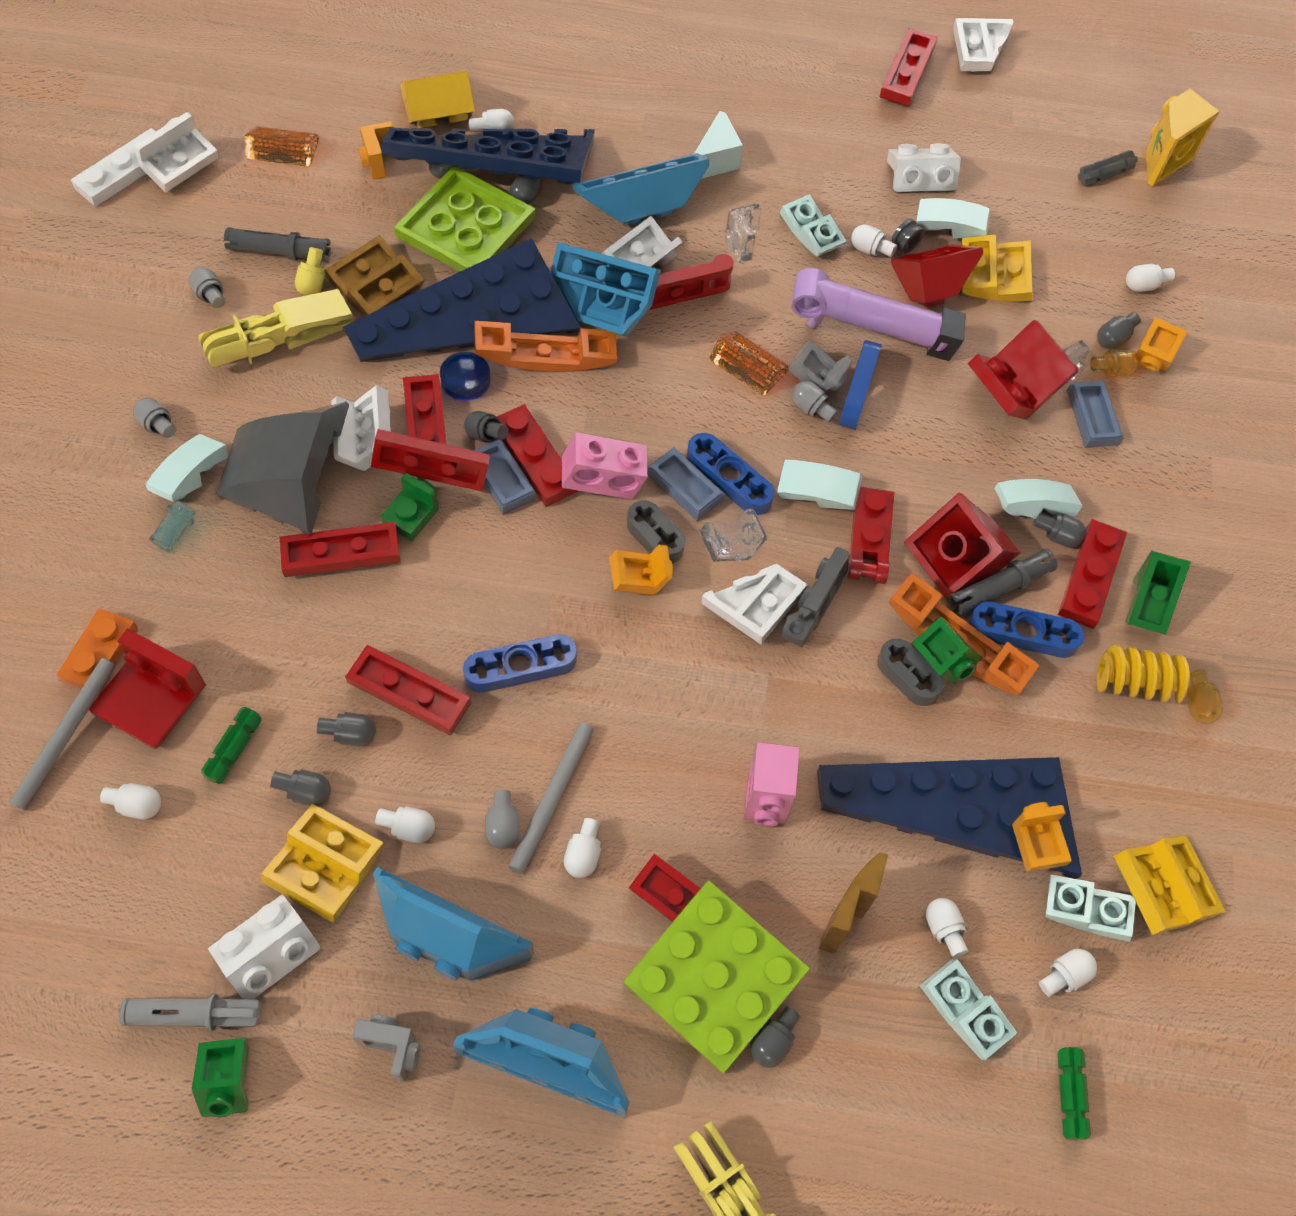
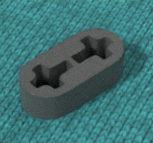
[627,500,685,564]
[877,638,944,706]

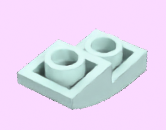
[779,194,847,257]
[916,198,990,239]
[146,434,228,502]
[777,459,862,510]
[994,479,1082,519]
[1045,874,1136,942]
[919,959,1017,1060]

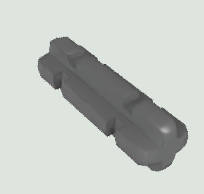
[1078,150,1138,186]

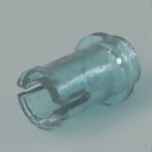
[149,501,196,552]

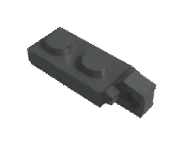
[782,547,850,648]

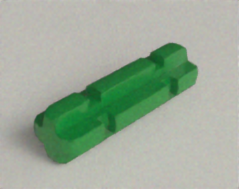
[201,707,261,784]
[1058,1047,1091,1141]

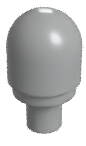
[189,267,225,308]
[792,381,838,423]
[133,398,176,438]
[485,790,519,849]

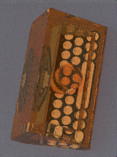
[245,126,319,166]
[710,331,789,395]

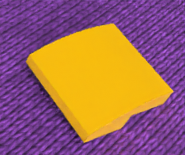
[962,235,1033,302]
[261,804,383,923]
[1114,835,1226,935]

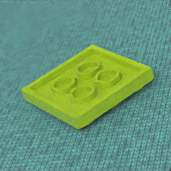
[393,166,536,272]
[623,880,810,1074]

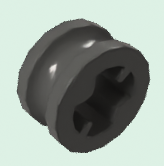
[892,219,925,253]

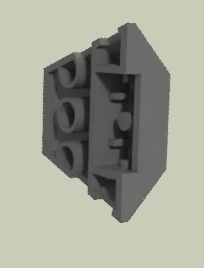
[216,401,349,536]

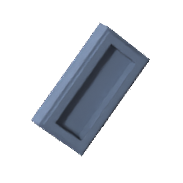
[1067,380,1123,448]
[473,439,536,515]
[647,447,725,521]

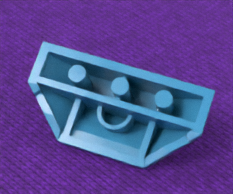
[573,153,710,225]
[551,242,661,336]
[373,866,534,981]
[453,1007,629,1118]

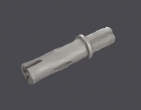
[119,994,261,1031]

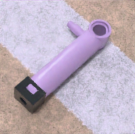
[791,268,966,361]

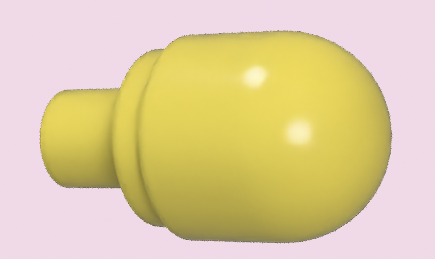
[295,247,326,296]

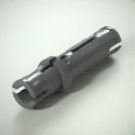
[224,227,331,261]
[948,549,1058,617]

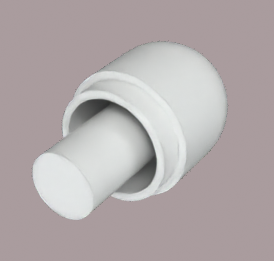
[469,109,515,132]
[851,224,897,257]
[1126,263,1175,292]
[100,783,161,820]
[375,806,435,843]
[564,818,601,878]
[925,898,969,958]
[1039,949,1097,997]

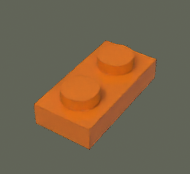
[56,608,138,689]

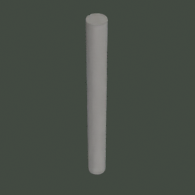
[9,658,116,810]
[508,723,594,874]

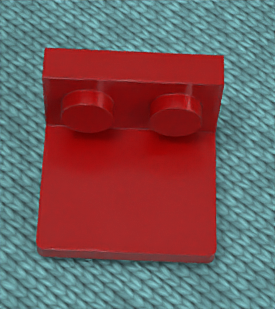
[967,320,1079,420]
[89,628,206,749]

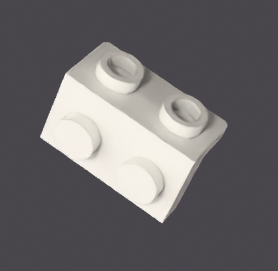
[135,112,218,193]
[887,143,961,192]
[601,216,682,268]
[331,385,391,471]
[208,894,320,999]

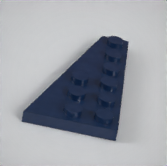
[382,128,595,184]
[343,238,581,362]
[817,757,1082,879]

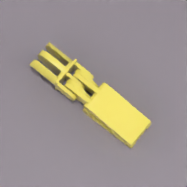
[198,289,355,368]
[673,1120,776,1216]

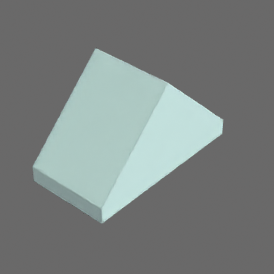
[695,111,743,179]

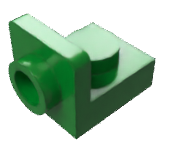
[380,473,439,542]
[912,616,982,684]
[192,1037,249,1118]

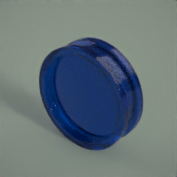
[440,352,491,401]

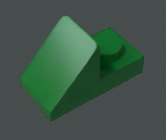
[1125,550,1191,635]

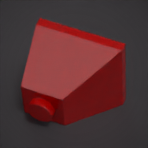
[891,244,983,308]
[904,493,1021,600]

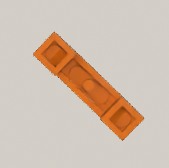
[474,321,617,372]
[889,572,1040,696]

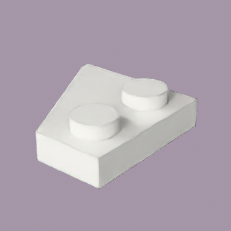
[953,18,1013,72]
[701,564,808,644]

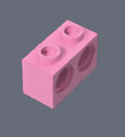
[562,432,648,500]
[744,742,799,827]

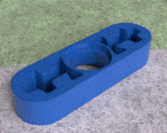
[839,340,882,430]
[687,433,775,515]
[969,601,1084,658]
[463,634,577,692]

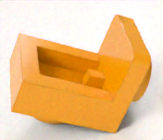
[358,121,394,180]
[1134,317,1188,371]
[609,545,673,595]
[1012,802,1072,872]

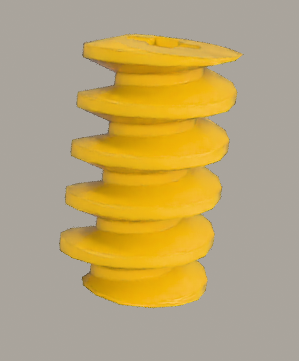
[1097,645,1190,704]

